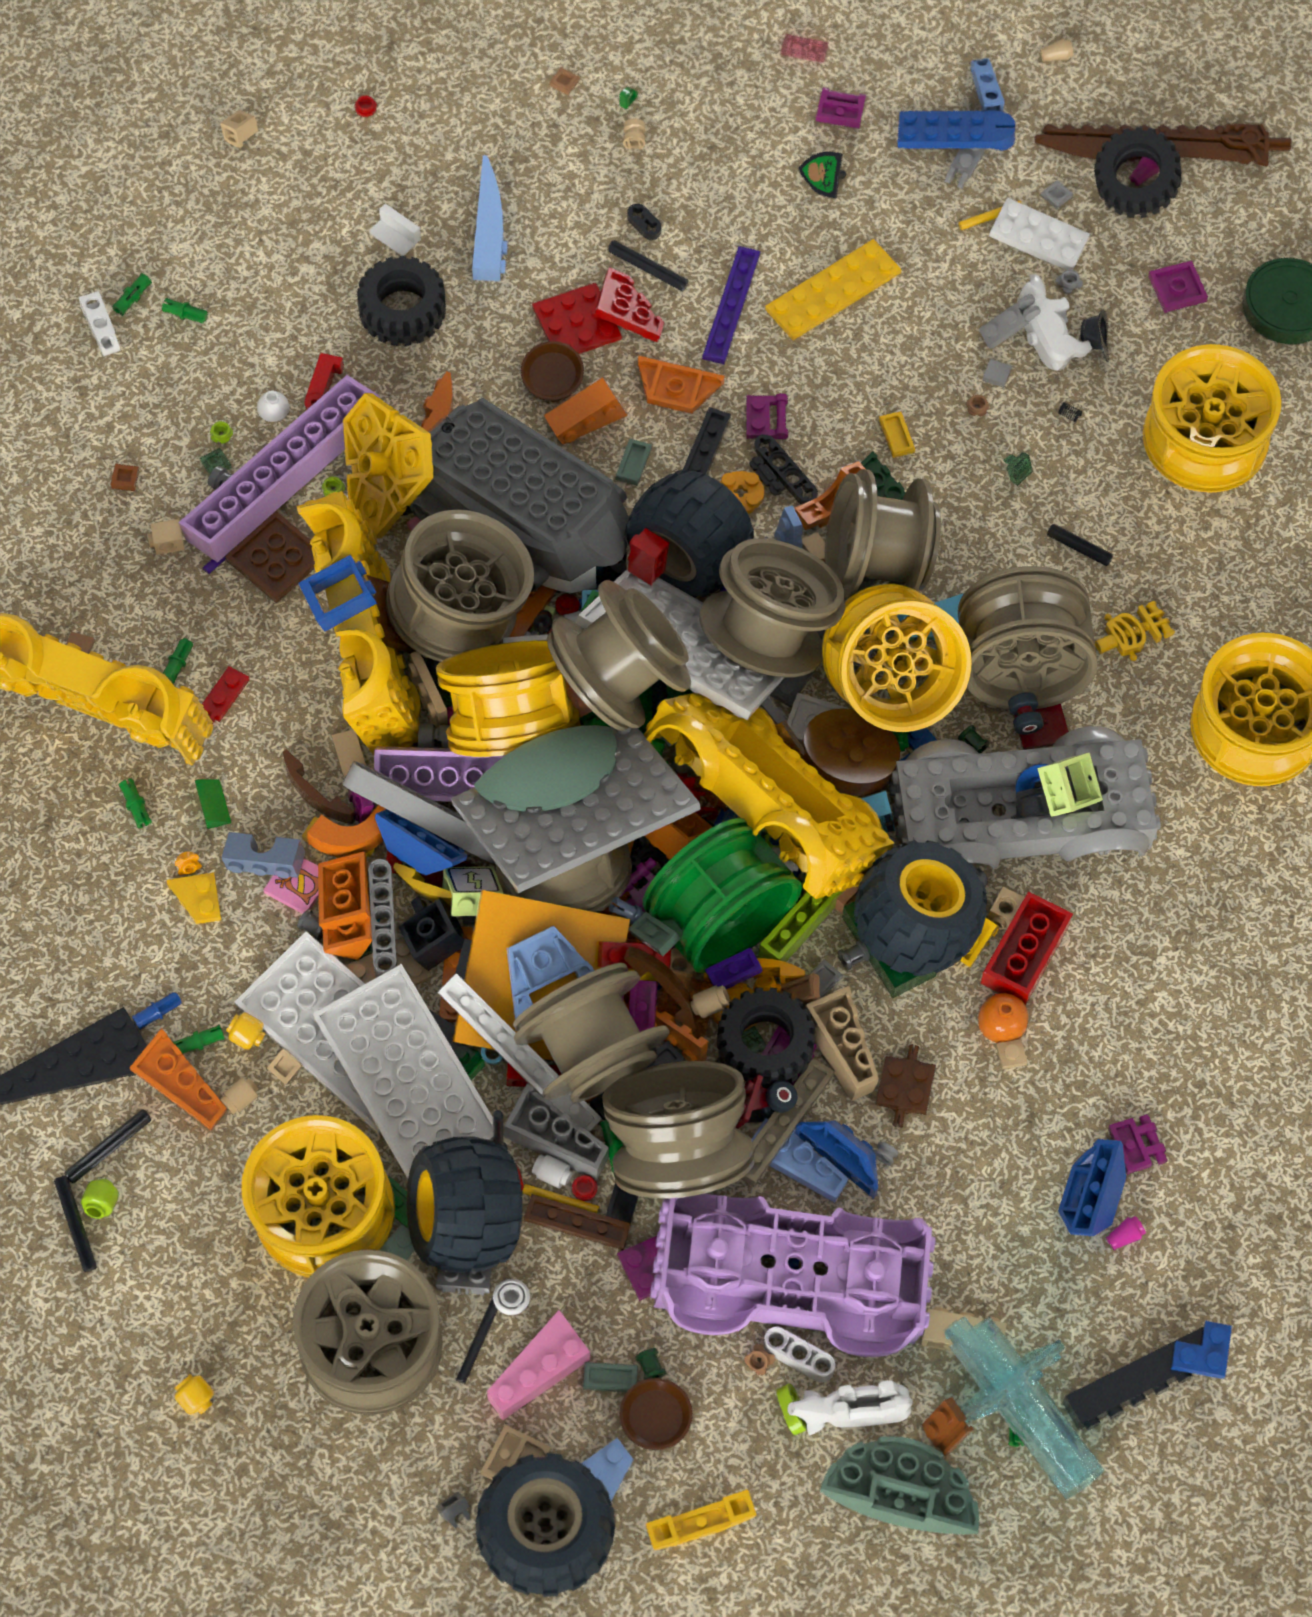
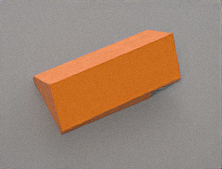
[318,852,372,960]

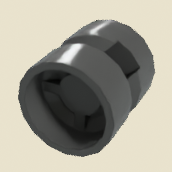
[418,723,450,748]

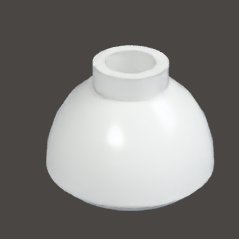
[257,391,290,422]
[493,1279,530,1315]

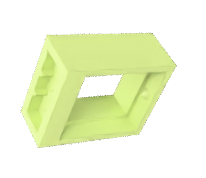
[1037,752,1103,817]

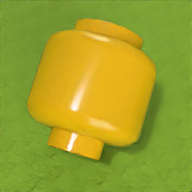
[226,1012,266,1050]
[174,1374,214,1415]

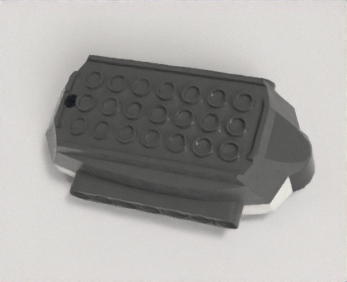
[409,397,629,593]

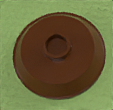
[521,341,584,401]
[619,1378,693,1451]

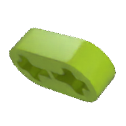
[776,1383,807,1435]

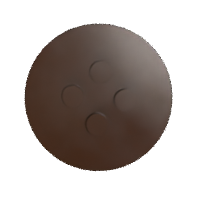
[800,708,900,796]

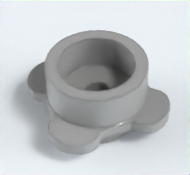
[1056,270,1083,294]

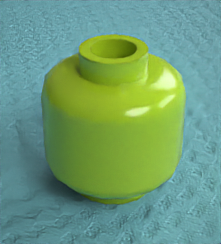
[81,1179,119,1219]

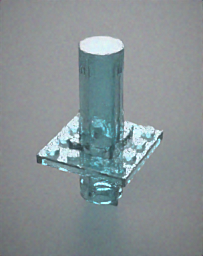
[944,1316,1104,1499]

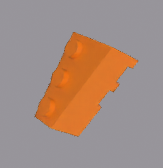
[544,377,628,445]

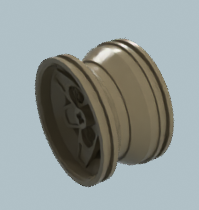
[602,1061,755,1198]
[293,1250,442,1415]

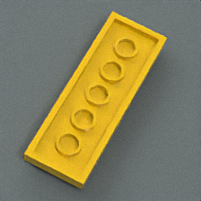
[765,239,902,340]

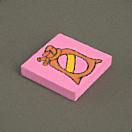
[264,858,319,914]

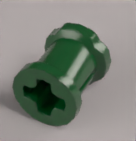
[958,725,990,754]
[635,1348,667,1380]

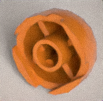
[978,993,1029,1043]

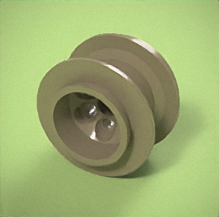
[824,469,941,599]
[699,538,845,677]
[547,580,691,731]
[513,963,670,1103]

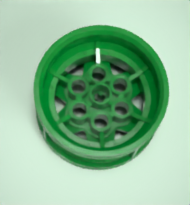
[642,818,802,973]

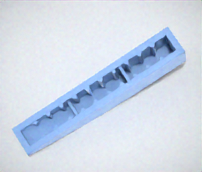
[472,156,508,281]

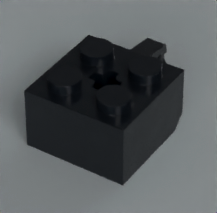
[398,896,466,971]

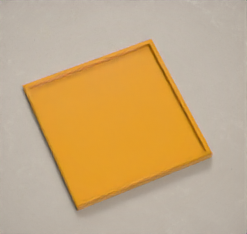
[453,890,630,1061]

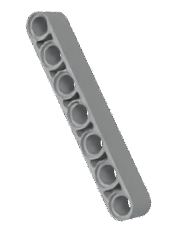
[342,761,496,863]

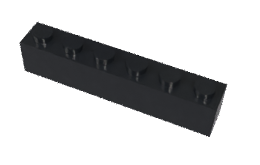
[1063,1327,1203,1430]

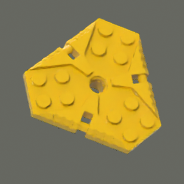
[343,393,434,539]

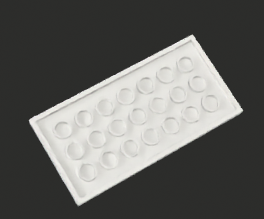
[235,931,381,1136]
[312,964,493,1179]

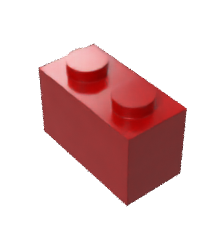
[627,528,669,586]

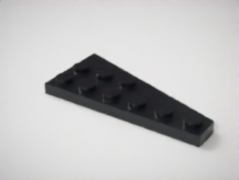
[0,1007,147,1105]

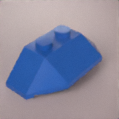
[375,809,467,875]
[795,1120,878,1199]
[1058,1139,1126,1237]

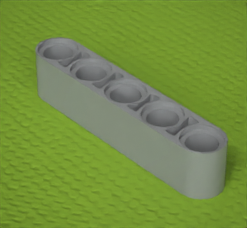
[369,859,397,978]

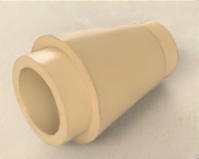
[1040,38,1074,62]

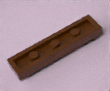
[524,1194,631,1250]

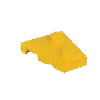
[166,872,221,924]

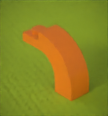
[794,461,865,530]
[307,805,386,857]

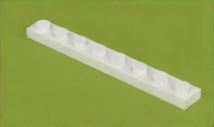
[438,974,602,1131]

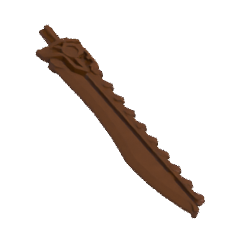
[1034,124,1291,167]

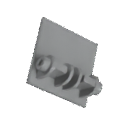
[436,1268,492,1296]

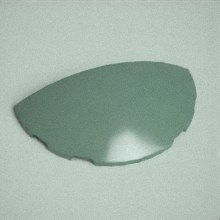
[474,725,618,811]
[820,1436,979,1534]

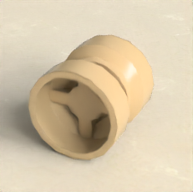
[623,118,646,149]

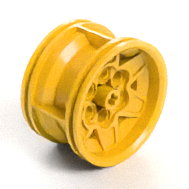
[1143,344,1281,493]
[822,584,971,732]
[1190,632,1312,786]
[436,640,581,757]
[241,1115,395,1277]

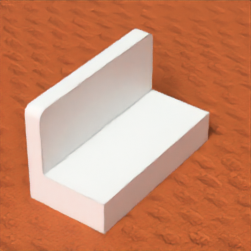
[369,204,421,256]

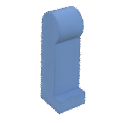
[970,58,1005,112]

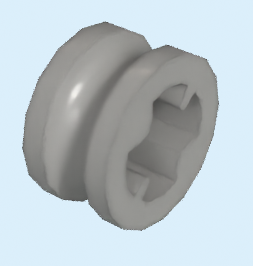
[874,1142,898,1166]

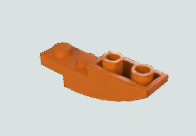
[421,371,453,431]

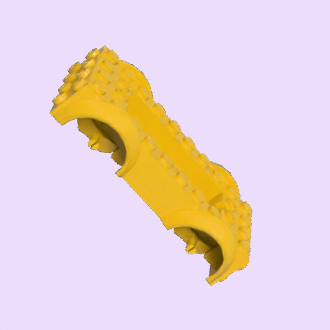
[297,491,421,755]
[0,613,213,766]
[644,692,895,899]

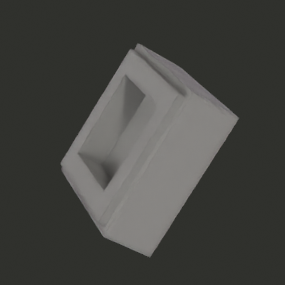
[1041,180,1073,209]
[982,359,1012,388]

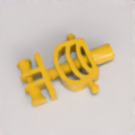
[1095,601,1175,661]

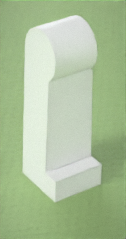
[79,291,120,356]

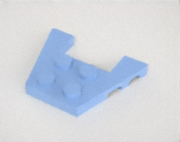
[506,926,595,1019]

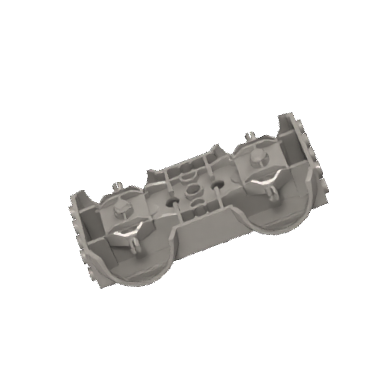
[889,726,1160,869]

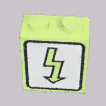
[442,867,503,916]

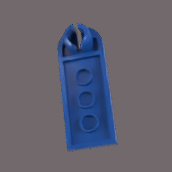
[898,111,1015,151]

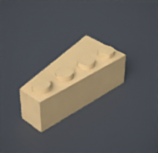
[805,986,879,1102]

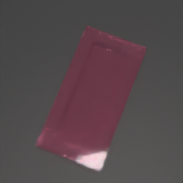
[781,34,829,63]

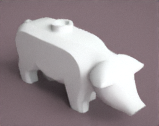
[1017,274,1092,371]
[787,1381,913,1435]

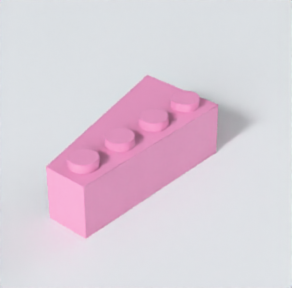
[487,1310,590,1420]

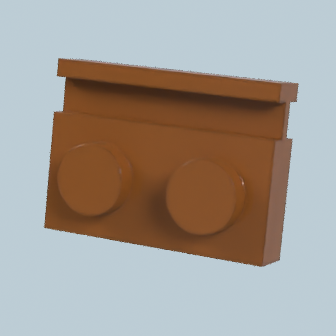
[921,1397,974,1457]

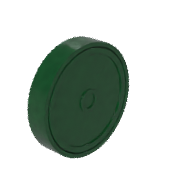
[1242,258,1312,344]

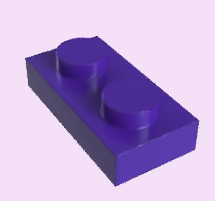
[705,947,762,989]

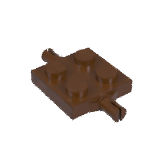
[876,1044,936,1128]

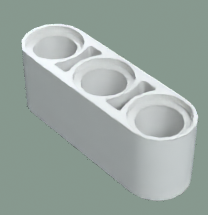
[764,1327,835,1383]

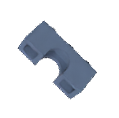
[221,832,305,878]

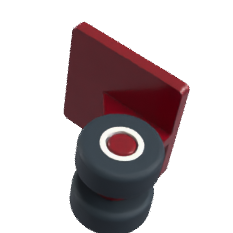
[1008,692,1069,750]
[735,1075,798,1129]

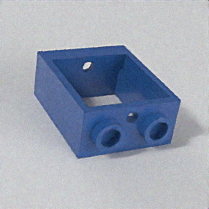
[298,555,377,632]

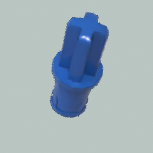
[131,992,182,1030]

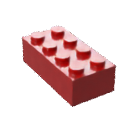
[980,891,1073,1006]

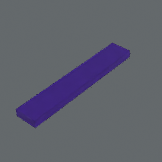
[702,246,761,365]

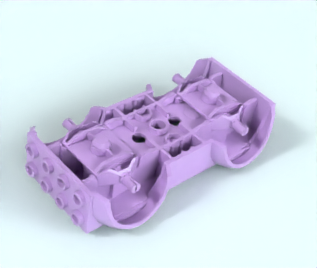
[650,1193,935,1357]

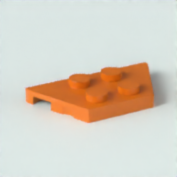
[638,356,725,414]

